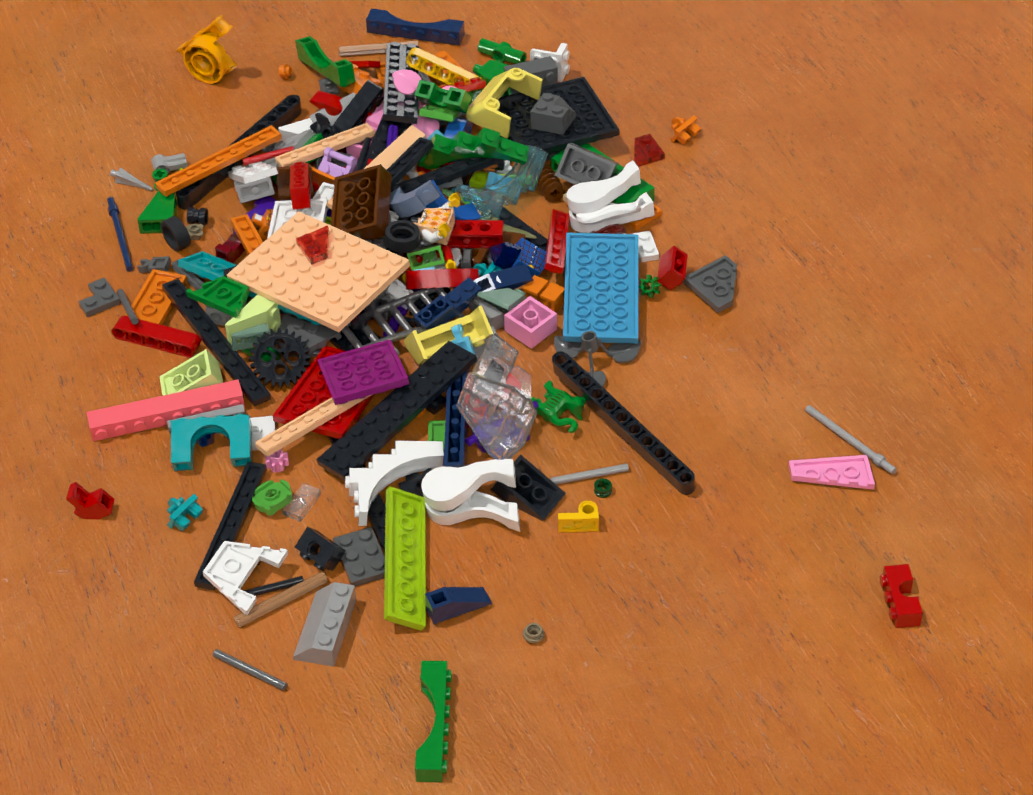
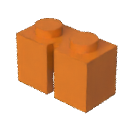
[523,275,565,313]

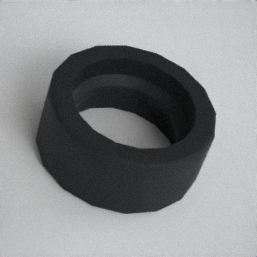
[161,216,191,252]
[385,220,420,253]

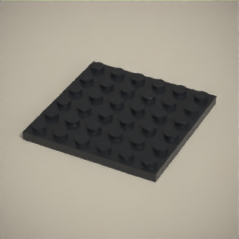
[498,77,620,159]

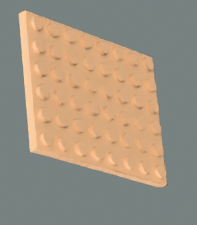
[227,211,410,332]

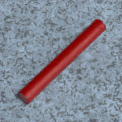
[243,146,294,165]

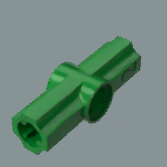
[477,38,527,64]

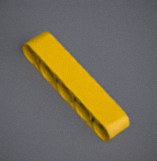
[406,48,482,92]

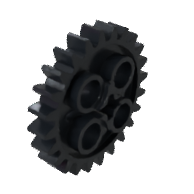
[249,328,311,389]

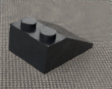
[490,454,566,521]

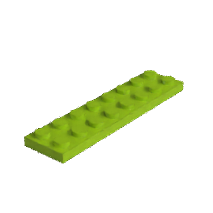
[384,486,426,631]

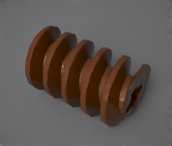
[533,165,565,202]

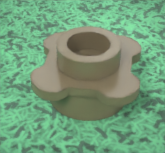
[186,224,204,240]

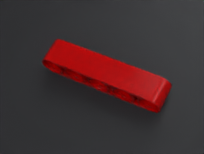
[111,315,201,358]

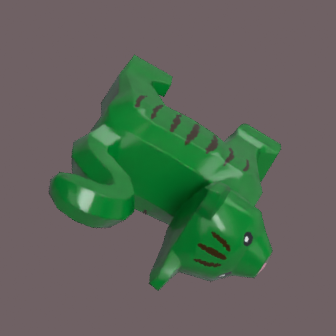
[526,380,586,433]

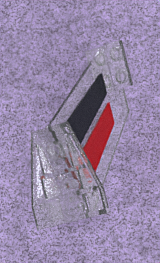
[456,332,537,460]

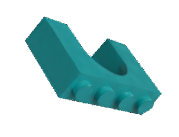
[171,414,252,471]

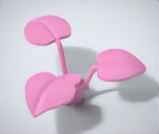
[392,70,457,139]

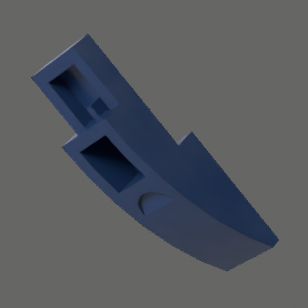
[413,277,482,329]

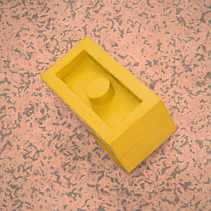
[558,500,599,533]

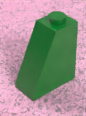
[137,192,177,234]

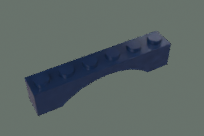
[366,8,465,46]

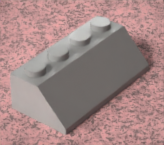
[293,582,356,667]

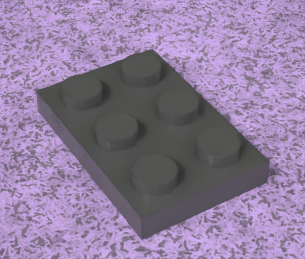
[333,527,385,586]

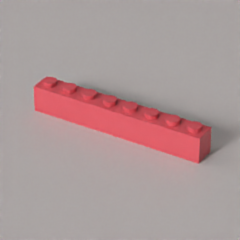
[86,380,245,441]

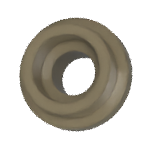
[523,623,544,643]

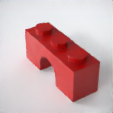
[880,564,923,628]

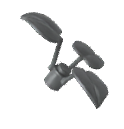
[554,331,642,387]

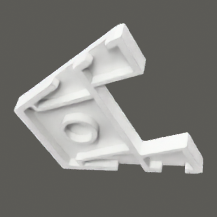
[203,541,288,615]

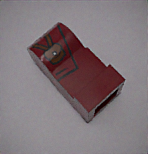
[215,234,245,263]

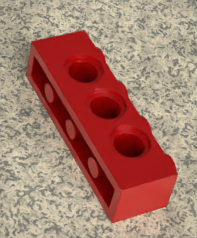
[290,162,311,210]
[431,220,504,248]

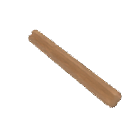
[339,41,419,56]
[234,572,327,627]

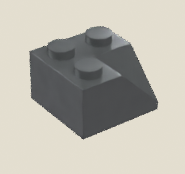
[530,93,576,135]

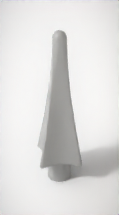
[110,167,153,191]

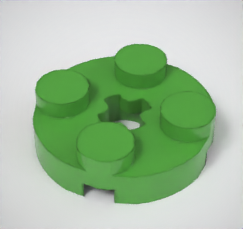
[252,479,293,515]

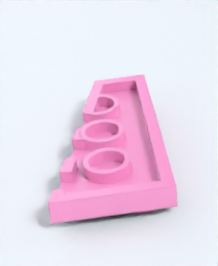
[788,455,875,490]

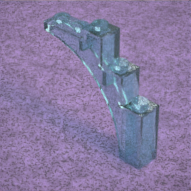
[455,145,548,219]

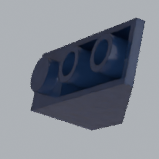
[473,264,533,299]
[425,587,492,624]

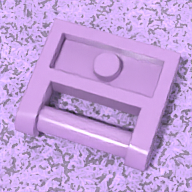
[318,147,357,177]

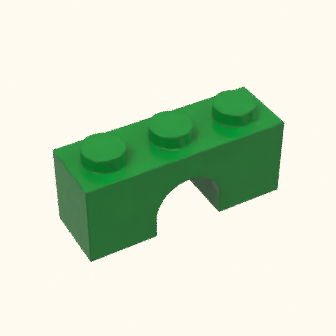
[414,80,472,113]

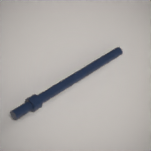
[107,197,133,272]

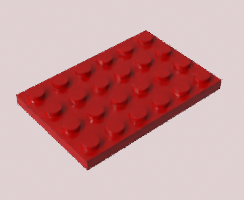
[273,346,375,439]

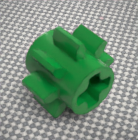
[638,275,662,297]

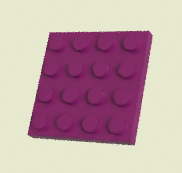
[318,339,409,405]

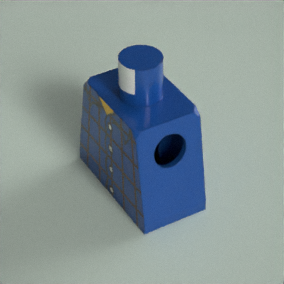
[511,238,546,277]

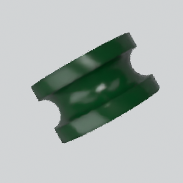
[594,478,612,498]

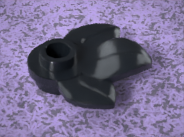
[310,113,338,139]
[398,468,433,497]

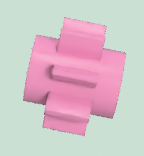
[265,449,289,472]

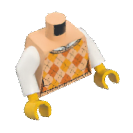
[411,193,461,245]

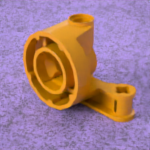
[176,14,237,84]

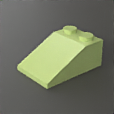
[225,295,281,351]
[160,349,223,395]

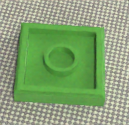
[419,105,459,122]

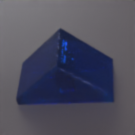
[490,242,522,269]

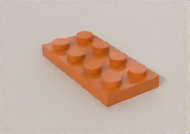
[125,269,187,325]

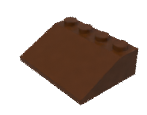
[331,164,392,240]

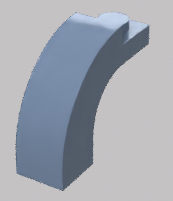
[390,180,441,218]

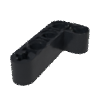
[333,80,384,133]

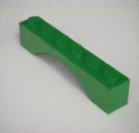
[295,36,355,87]
[415,661,452,782]

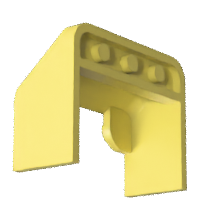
[466,68,543,138]
[404,305,493,365]

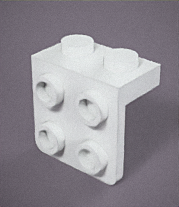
[530,43,570,82]

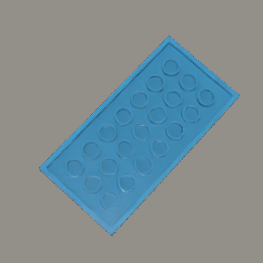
[563,233,638,344]

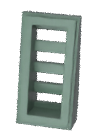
[232,323,270,351]

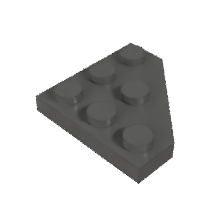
[683,255,737,313]

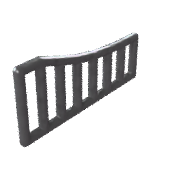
[342,287,478,349]

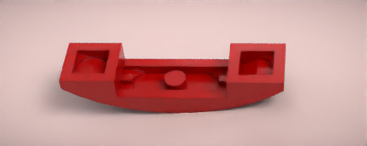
[406,268,479,290]

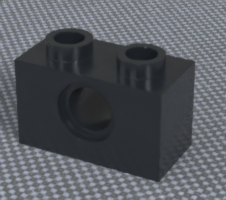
[295,526,346,571]

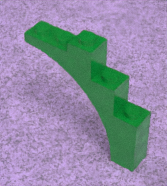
[418,127,529,170]

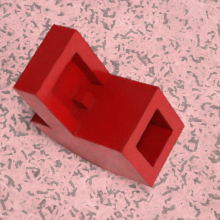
[66,482,115,520]

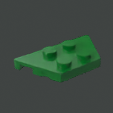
[186,276,250,318]

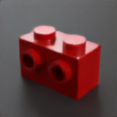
[657,246,688,290]

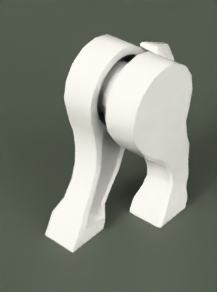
[566,160,655,233]
[421,459,520,532]

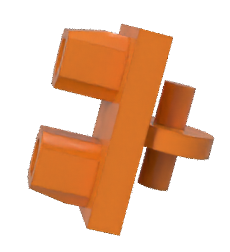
[670,115,701,145]

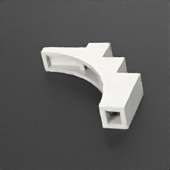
[345,441,444,526]

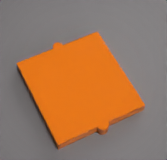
[311,167,335,188]

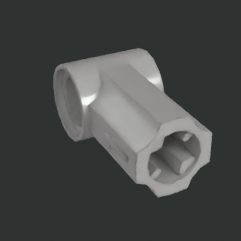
[151,153,187,173]

